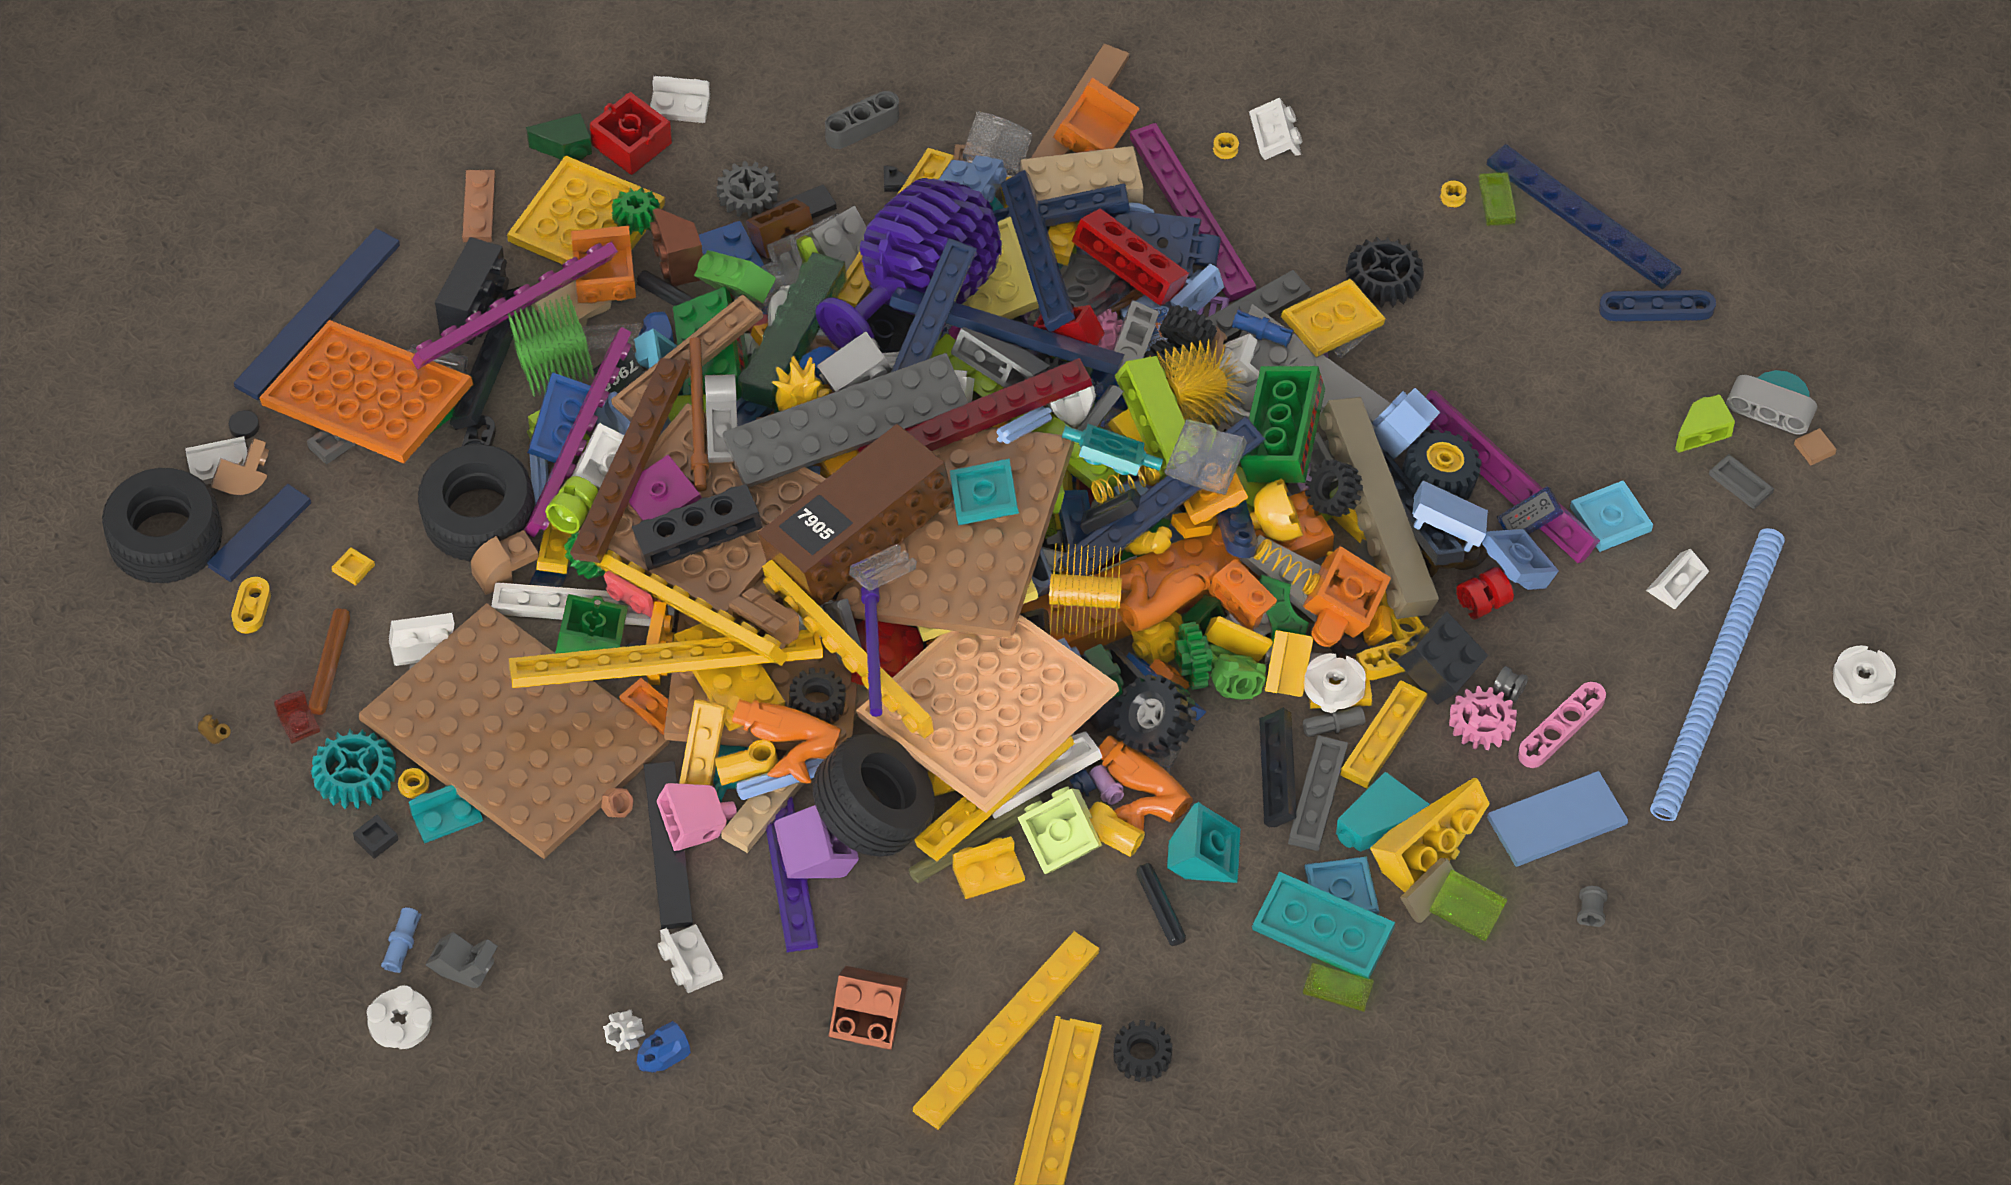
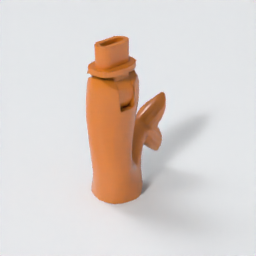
[1117,562,1218,632]
[732,699,842,784]
[1098,735,1193,831]

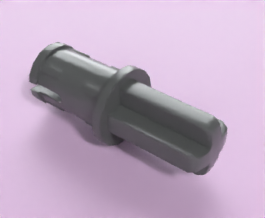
[1302,705,1365,737]

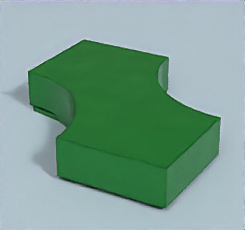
[1258,574,1309,643]

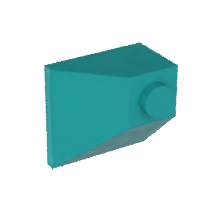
[1167,802,1241,883]

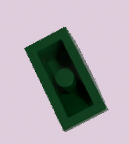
[526,113,592,160]

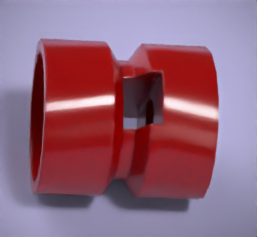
[1456,567,1514,620]

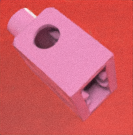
[656,783,737,851]

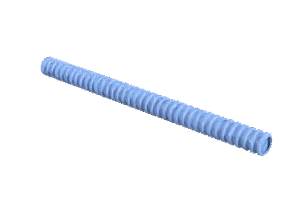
[1650,528,1785,821]

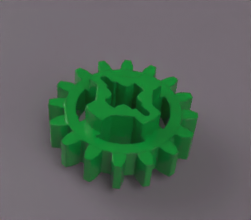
[1174,622,1213,690]

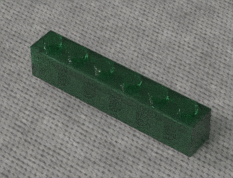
[738,252,847,409]

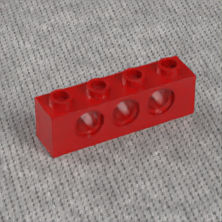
[1071,209,1189,306]

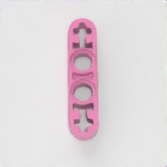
[1518,682,1606,768]

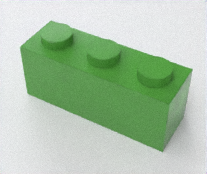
[694,250,776,303]

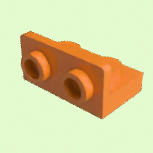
[1208,559,1277,631]

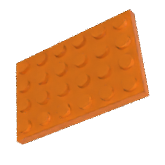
[260,320,473,463]

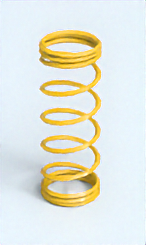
[1091,465,1160,503]
[1254,539,1321,595]

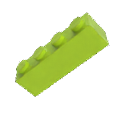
[1115,356,1199,480]

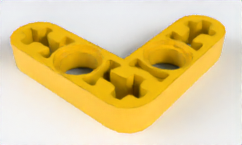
[1357,591,1425,680]

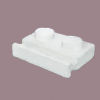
[185,436,248,484]

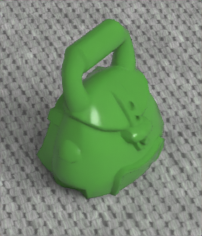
[1209,644,1267,700]

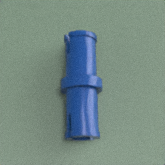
[1232,310,1294,348]

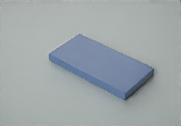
[1487,771,1628,867]

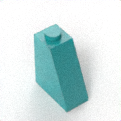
[1336,772,1430,852]

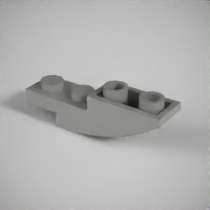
[1095,300,1159,409]

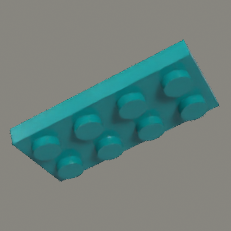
[1252,872,1395,981]

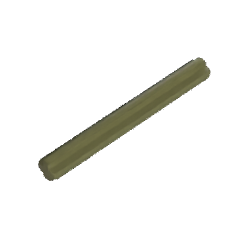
[908,795,1041,883]

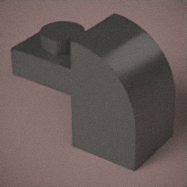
[425,932,498,988]

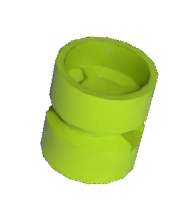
[545,476,598,533]

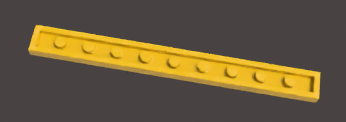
[509,629,823,688]

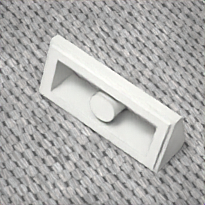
[1646,549,1709,609]

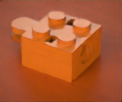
[1303,546,1391,647]

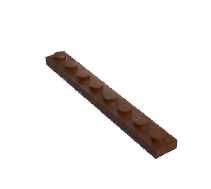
[570,358,690,563]

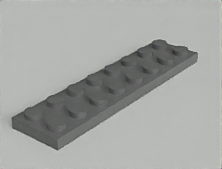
[722,353,968,488]

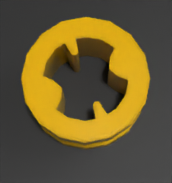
[1213,133,1239,159]
[1440,181,1467,207]

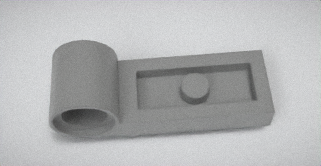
[705,374,737,463]

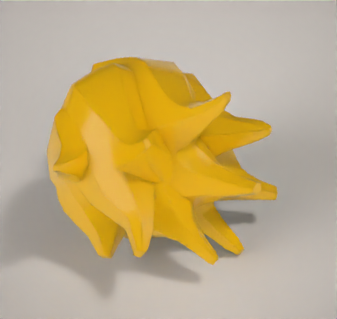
[772,356,831,411]

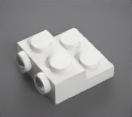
[571,423,624,491]

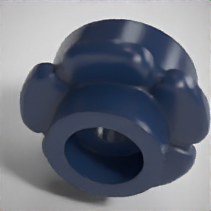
[1069,768,1096,796]

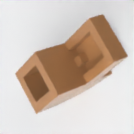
[210,438,269,495]
[471,530,539,595]

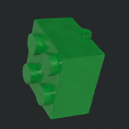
[555,594,628,654]

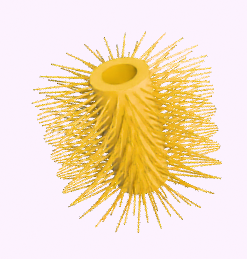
[1150,338,1246,434]
[1049,543,1122,639]

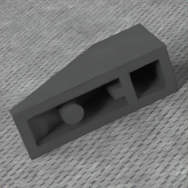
[951,327,1050,388]

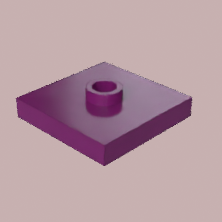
[629,454,702,521]

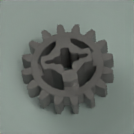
[716,161,779,218]

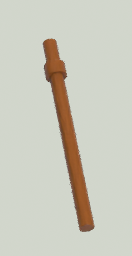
[689,337,709,491]

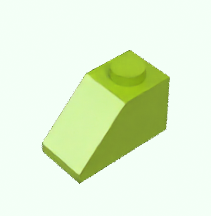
[1675,394,1735,453]

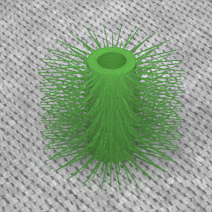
[508,296,595,397]

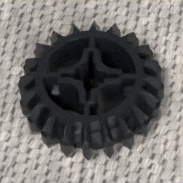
[1345,236,1424,308]

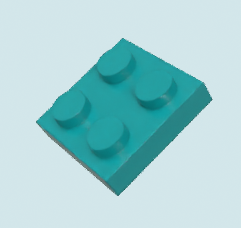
[950,459,1019,525]

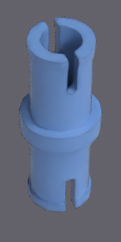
[381,907,421,973]

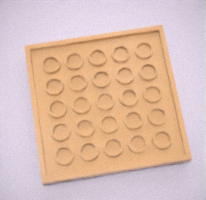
[856,615,1119,813]

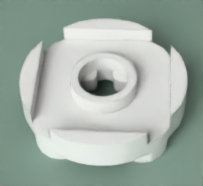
[1833,645,1896,704]
[1304,653,1366,713]
[367,985,432,1049]

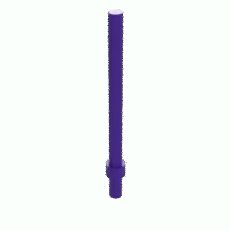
[861,568,883,717]

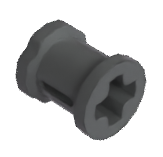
[1577,886,1608,927]

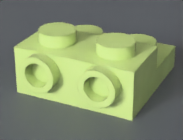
[1018,786,1102,874]

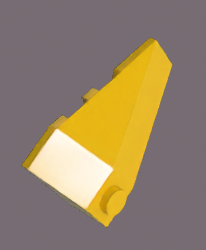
[1370,778,1490,892]

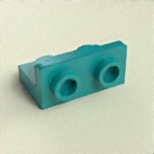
[409,785,483,844]

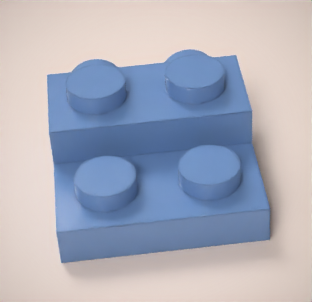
[939,155,1007,202]
[1481,529,1559,590]

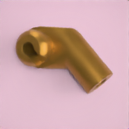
[198,714,231,744]

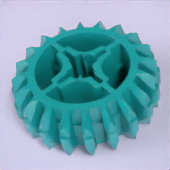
[311,729,397,809]

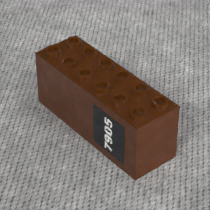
[758,424,954,607]

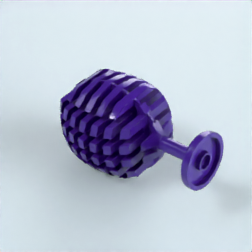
[815,178,1002,350]

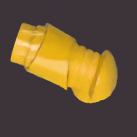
[1124,526,1172,556]

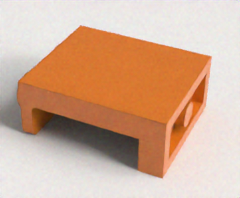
[1053,77,1140,153]
[571,226,636,303]

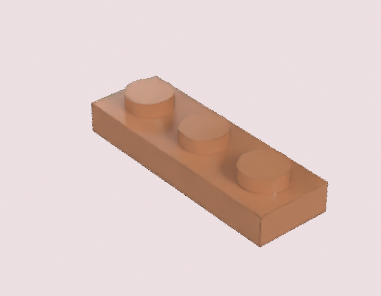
[462,170,495,242]

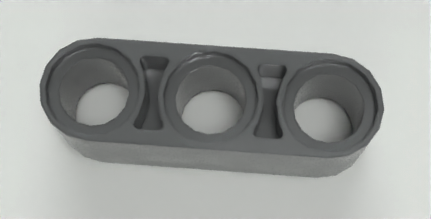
[825,91,899,149]

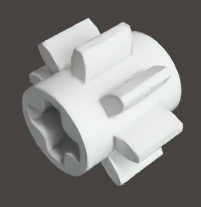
[603,1010,645,1052]

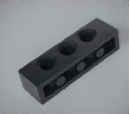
[631,484,763,571]

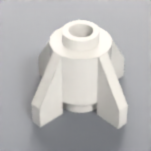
[1047,385,1096,428]

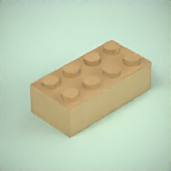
[1021,146,1143,204]

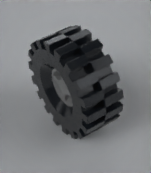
[1114,674,1197,758]

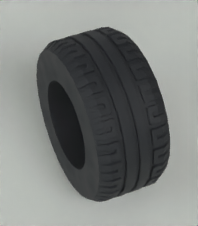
[418,444,536,561]
[102,468,223,583]
[813,733,935,857]

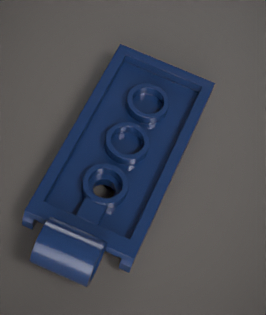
[1076,210,1221,277]

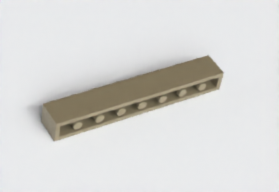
[1319,397,1439,619]

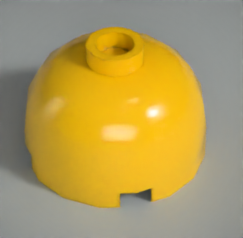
[1250,479,1303,542]

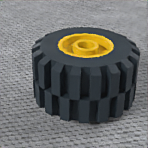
[1401,430,1481,500]

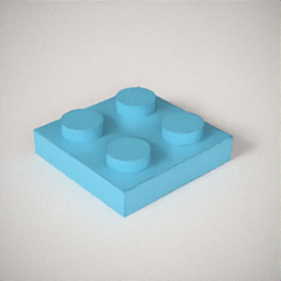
[1570,480,1653,552]

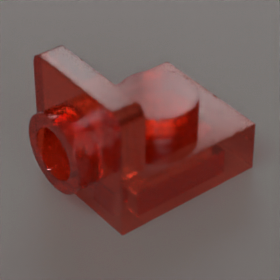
[274,690,320,744]

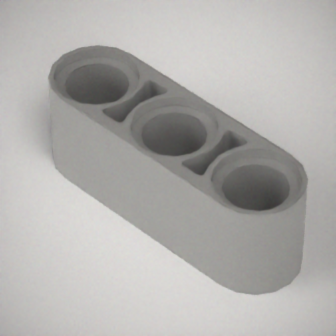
[1726,375,1817,434]

